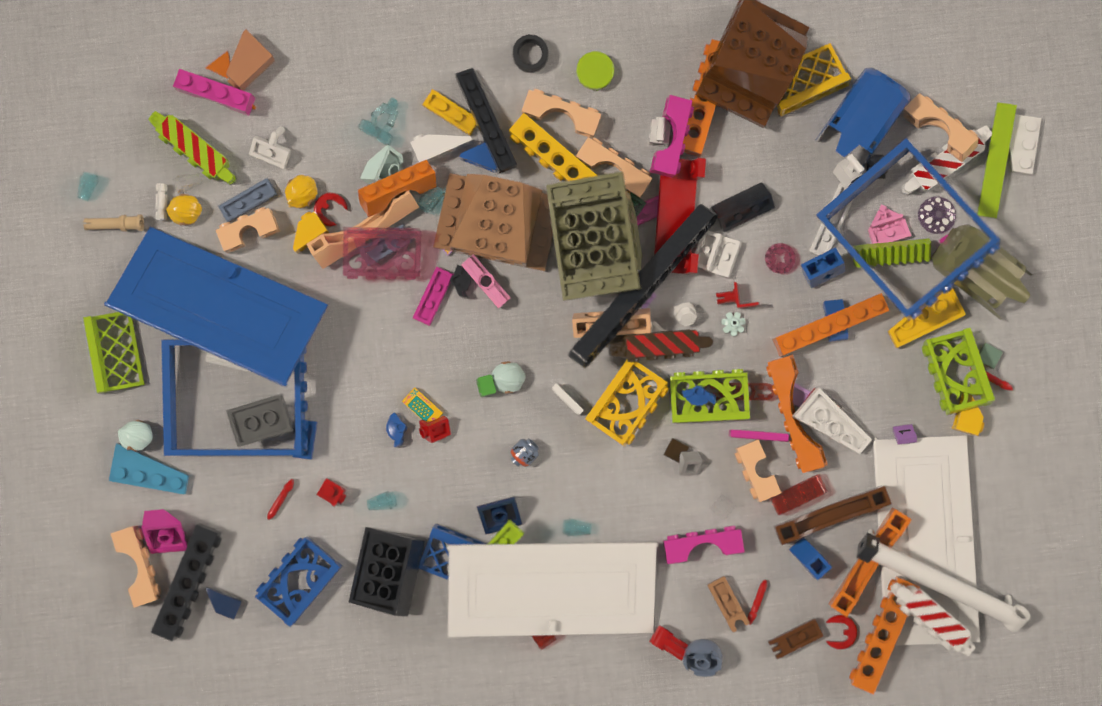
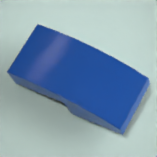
[823,299,848,342]

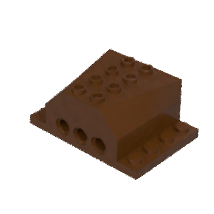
[695,0,810,128]

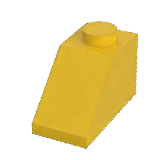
[293,212,329,254]
[952,393,985,436]

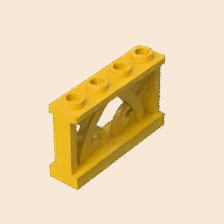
[585,359,669,447]

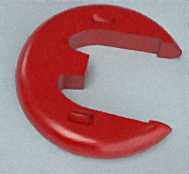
[314,193,348,226]
[826,615,858,650]

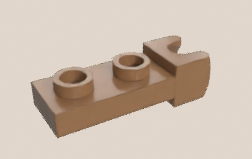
[707,576,750,633]

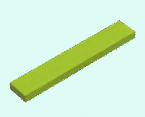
[977,102,1017,219]

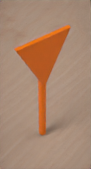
[205,51,256,110]

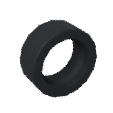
[512,34,548,73]

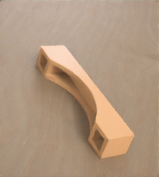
[306,190,419,269]

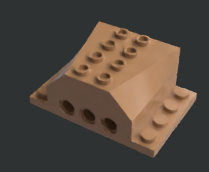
[433,173,553,272]

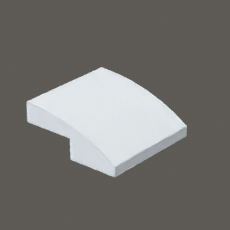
[695,231,742,279]

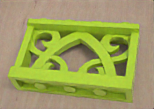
[922,327,995,415]
[670,369,750,423]

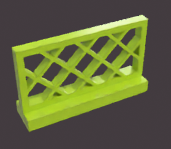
[83,312,145,394]

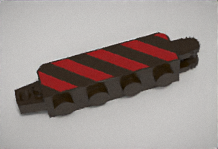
[608,329,714,362]

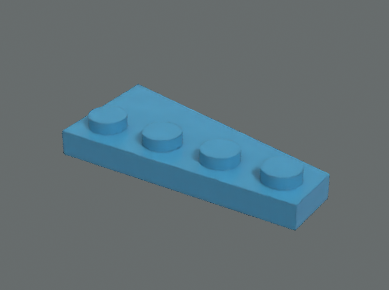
[109,443,189,495]

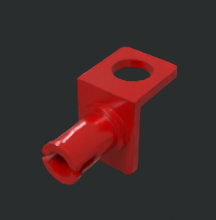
[716,282,760,309]

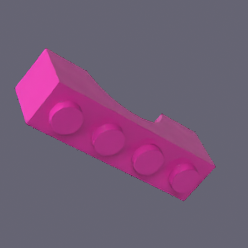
[173,69,255,116]
[650,95,694,178]
[663,525,744,564]

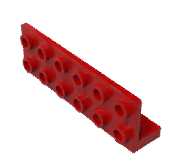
[654,158,706,275]

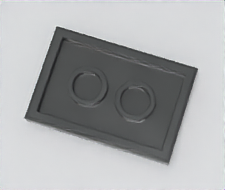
[226,393,294,447]

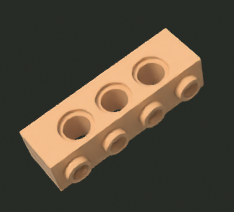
[572,308,652,338]

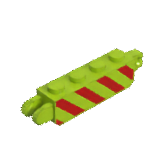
[148,111,236,185]

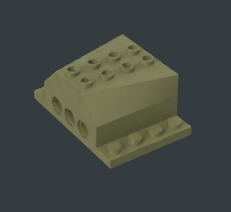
[546,172,642,301]

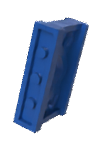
[255,536,342,627]

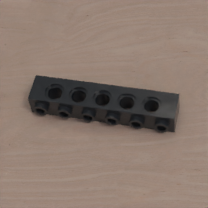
[151,523,222,641]

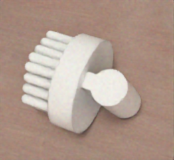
[674,302,697,327]

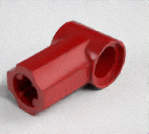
[649,625,688,661]

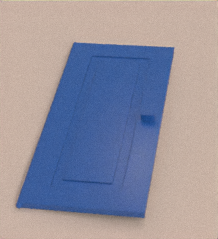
[104,227,328,387]

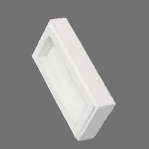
[552,383,584,415]

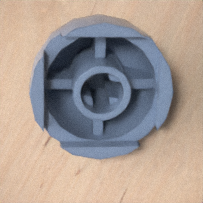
[683,639,723,677]

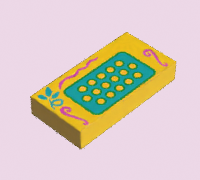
[402,387,443,423]

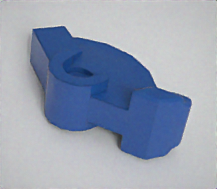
[682,385,716,406]
[386,412,407,448]

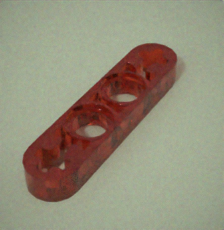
[704,383,774,401]

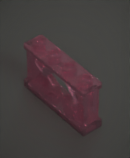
[342,227,422,280]

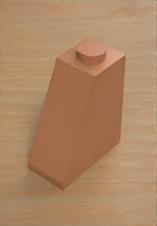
[226,29,275,91]

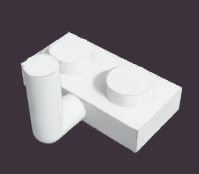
[249,126,291,169]

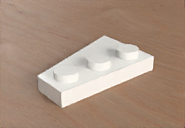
[1008,114,1041,175]

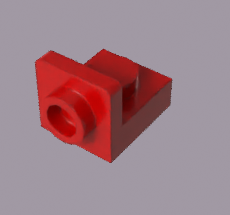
[419,416,451,443]
[316,478,347,507]

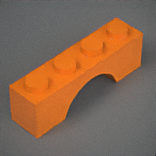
[358,160,437,217]

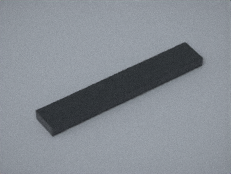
[455,68,517,174]

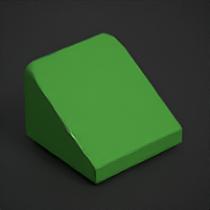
[476,375,496,397]

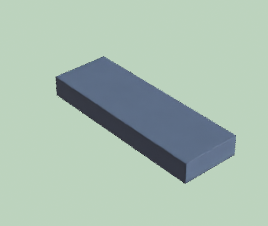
[218,178,278,222]

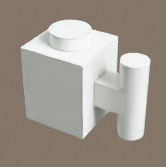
[649,117,671,147]
[833,152,866,189]

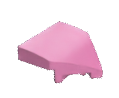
[868,204,911,244]

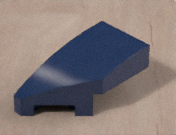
[205,587,242,620]

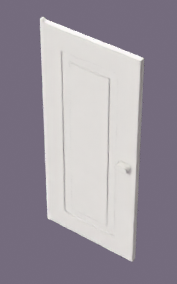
[873,435,980,645]
[447,542,658,637]

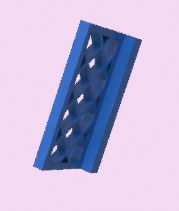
[419,523,487,580]

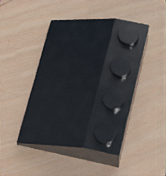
[349,527,425,617]

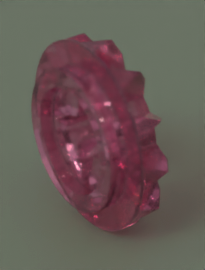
[765,243,796,274]

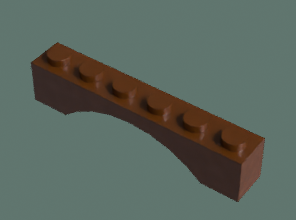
[773,485,892,545]

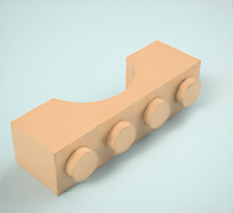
[521,89,601,139]
[904,93,979,162]
[576,137,653,200]
[111,525,161,607]

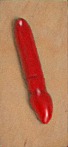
[970,367,1013,391]
[267,479,294,520]
[747,580,767,625]

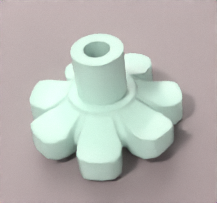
[721,312,746,336]

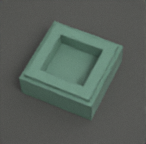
[979,343,1003,369]

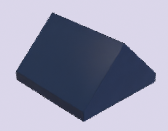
[477,496,523,535]

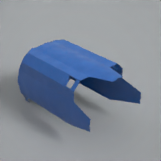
[815,67,911,167]

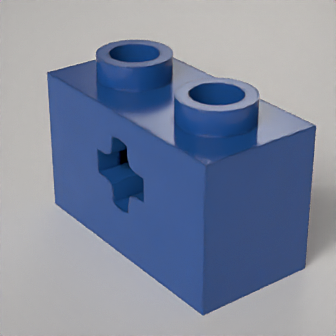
[801,247,846,289]

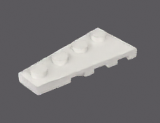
[792,388,872,454]

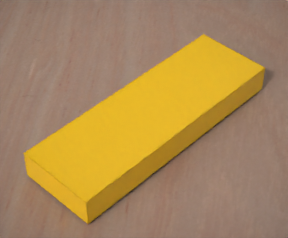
[422,89,477,136]

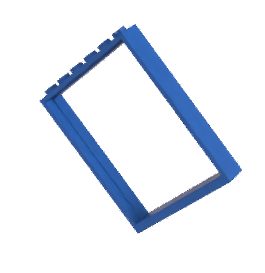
[816,138,1001,321]
[161,339,308,456]

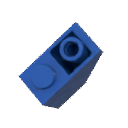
[788,537,832,580]

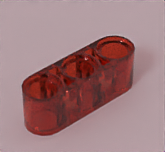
[770,474,828,515]

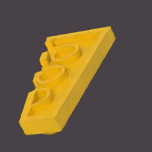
[887,288,966,348]

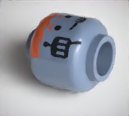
[510,438,539,467]

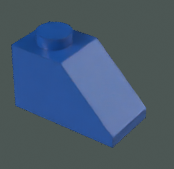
[459,143,497,173]

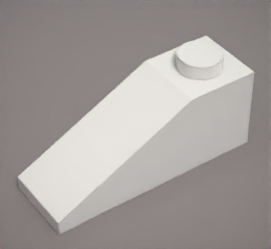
[410,134,473,163]

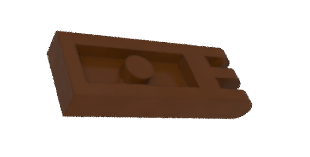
[768,618,823,659]

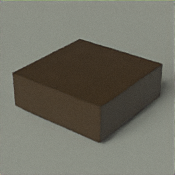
[663,438,689,464]

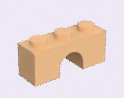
[215,207,280,253]
[734,439,781,502]

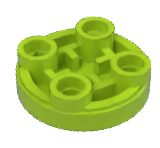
[576,51,614,91]

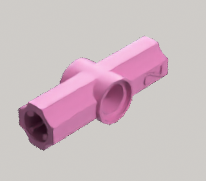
[461,254,511,309]

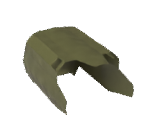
[931,224,1033,320]

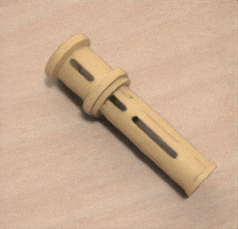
[83,214,144,232]

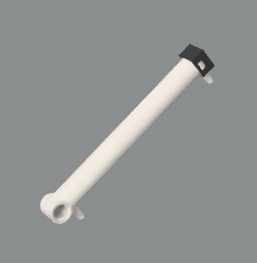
[856,529,1030,632]

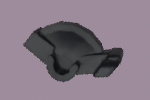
[450,265,471,299]

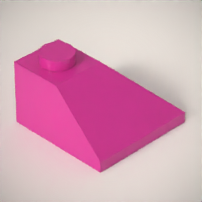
[141,509,188,554]

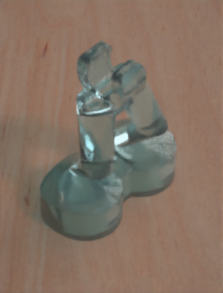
[358,98,399,146]

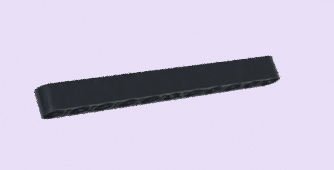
[568,204,718,368]

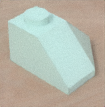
[360,145,404,185]

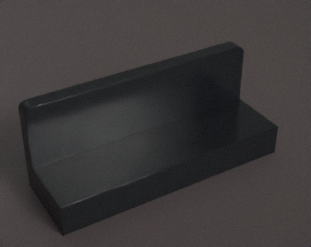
[711,182,775,232]

